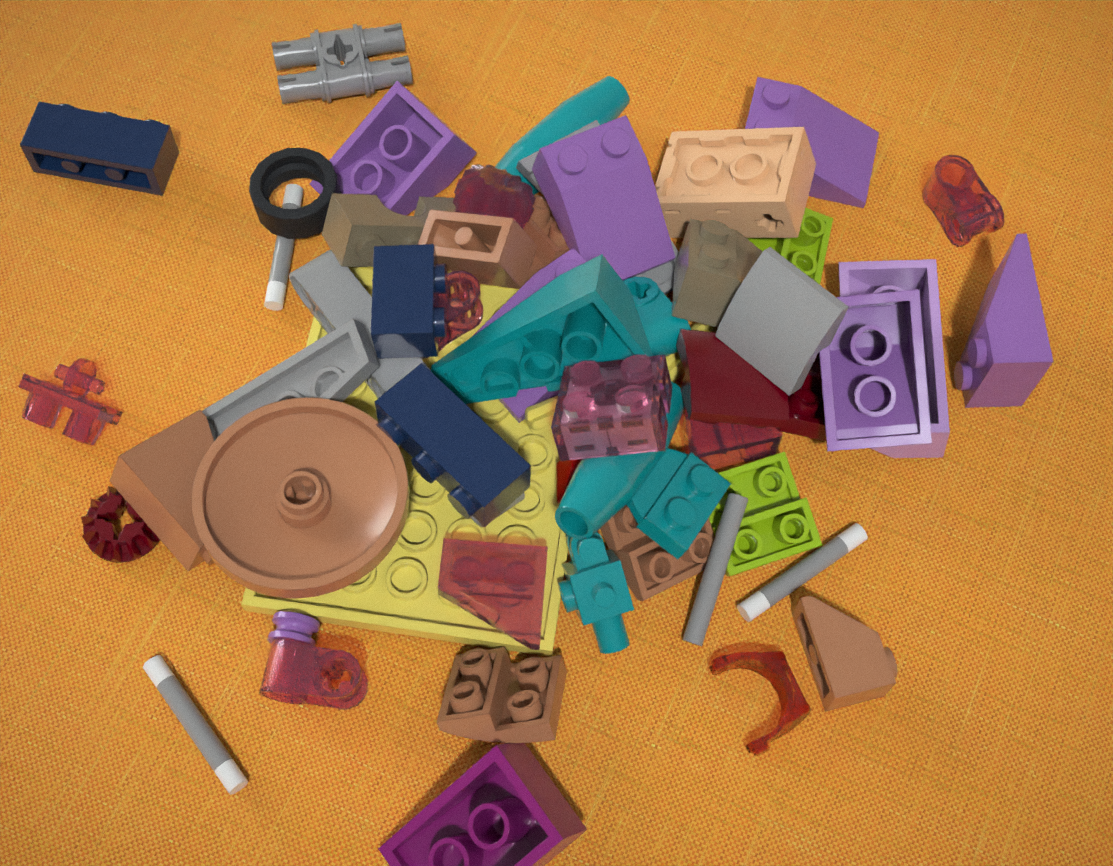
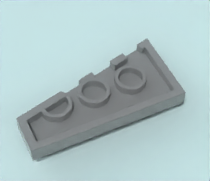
[202,319,380,441]

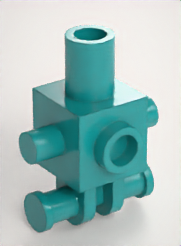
[558,532,634,654]

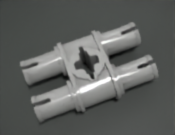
[271,23,413,104]

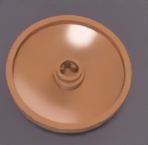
[191,398,410,598]

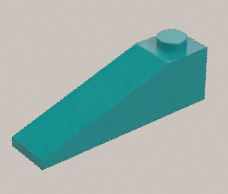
[431,254,653,404]

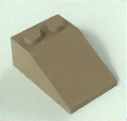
[672,218,762,328]

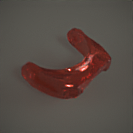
[709,651,811,756]

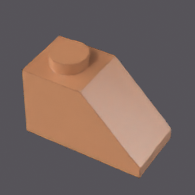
[417,210,537,289]
[792,596,898,712]

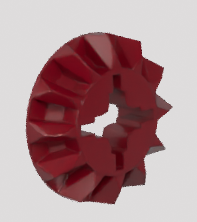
[81,486,160,563]

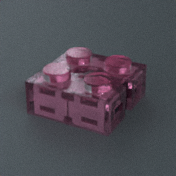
[551,355,672,461]

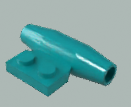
[478,76,630,215]
[555,380,731,560]

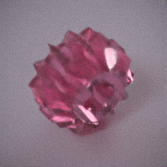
[453,164,536,229]

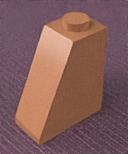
[110,409,214,571]

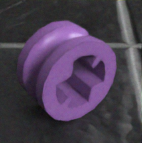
[267,611,320,652]

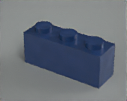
[20,101,179,196]
[375,363,531,527]

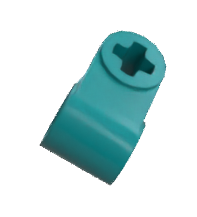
[623,277,691,360]

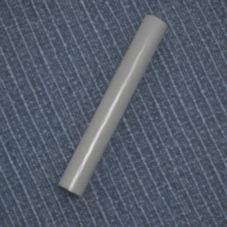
[682,493,748,647]

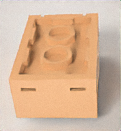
[655,127,816,238]

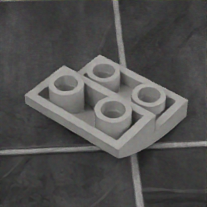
[715,247,848,396]

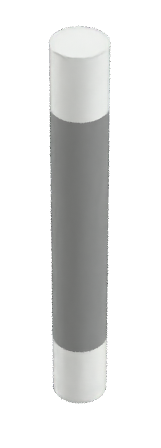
[264,184,304,311]
[737,523,868,622]
[143,655,248,795]

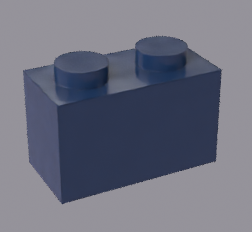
[371,244,448,359]

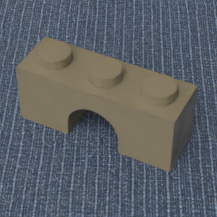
[322,193,472,267]

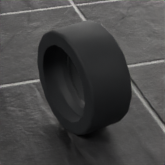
[249,148,341,239]

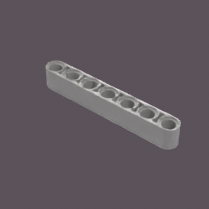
[289,249,525,528]

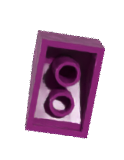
[378,743,587,866]

